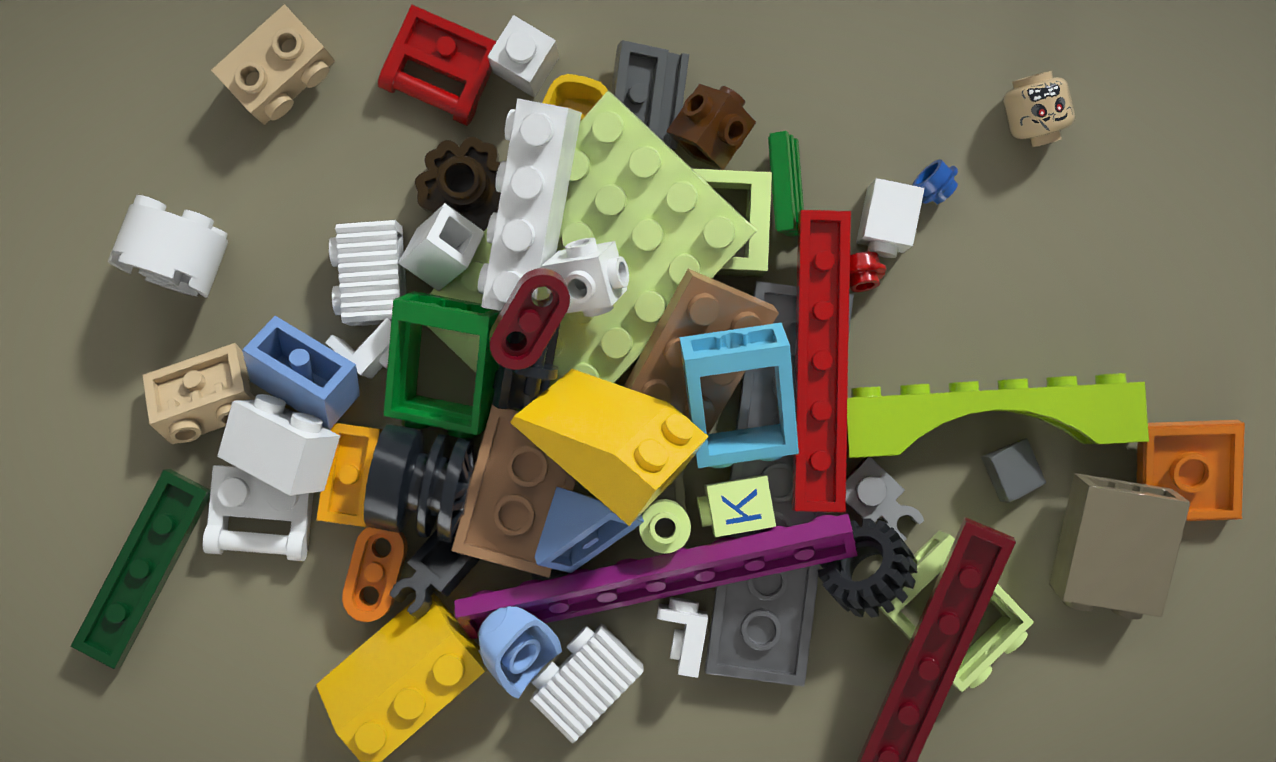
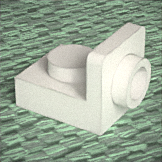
[657,597,708,678]

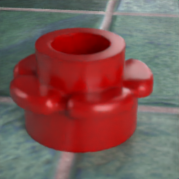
[850,251,886,292]

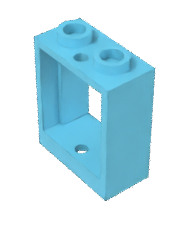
[679,323,799,468]

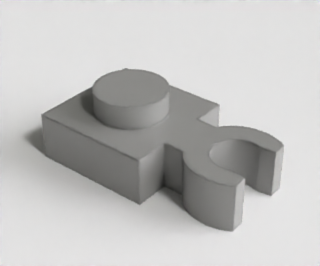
[846,457,924,541]

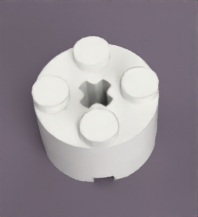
[108,195,228,298]

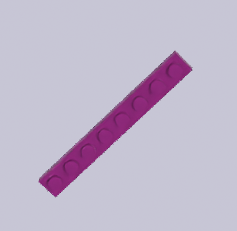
[454,514,857,639]

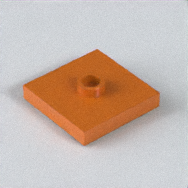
[1137,420,1245,521]

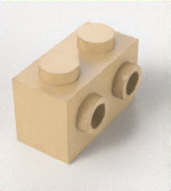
[211,4,335,125]

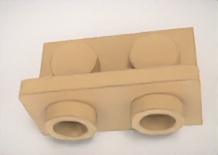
[142,343,256,444]

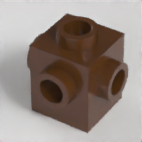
[666,84,756,170]

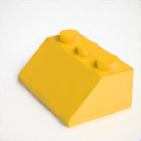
[316,593,487,762]

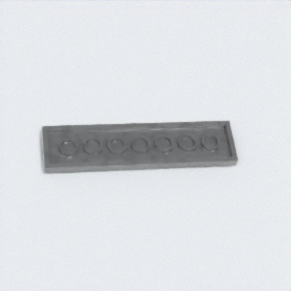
[705,281,854,687]

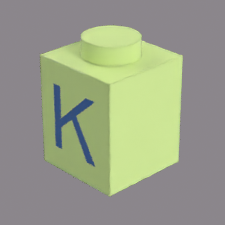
[697,475,776,537]

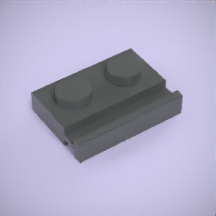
[611,40,689,151]

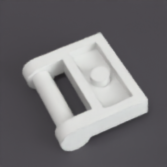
[203,465,313,561]

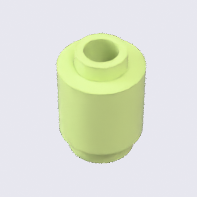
[639,499,691,553]

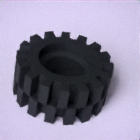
[817,518,917,618]

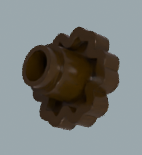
[415,137,501,231]

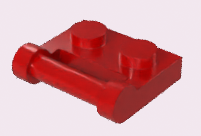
[378,4,497,126]

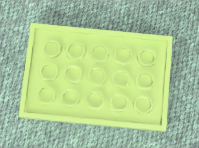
[427,91,757,412]

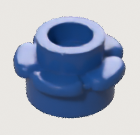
[912,159,958,204]

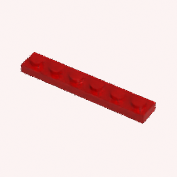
[792,210,851,512]

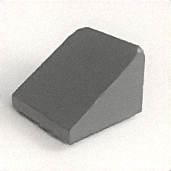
[981,438,1046,503]

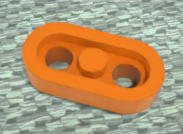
[342,527,408,622]

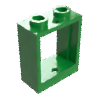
[384,291,501,438]

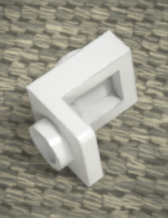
[325,318,391,379]

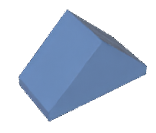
[535,487,644,573]

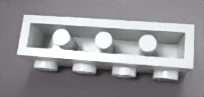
[478,98,582,311]

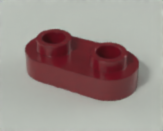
[489,268,570,370]

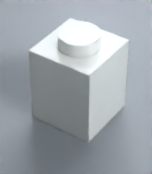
[487,15,559,98]
[856,178,925,258]
[399,203,484,291]

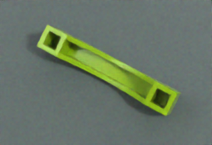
[846,373,1149,458]

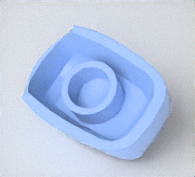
[478,606,562,699]

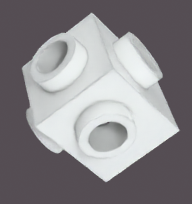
[541,238,629,317]

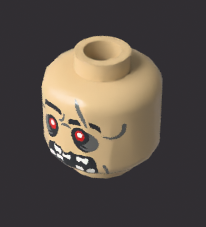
[1003,71,1075,147]

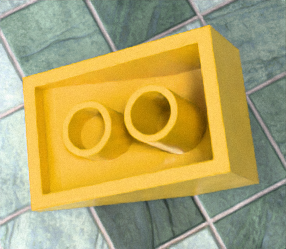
[510,369,709,526]

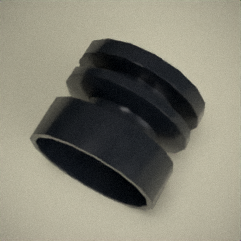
[364,424,474,543]

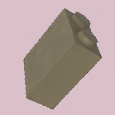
[1049,473,1190,620]

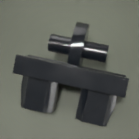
[492,324,560,409]

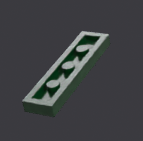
[70,469,211,669]

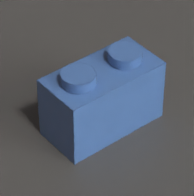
[242,316,360,430]

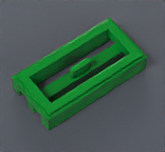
[768,131,804,237]

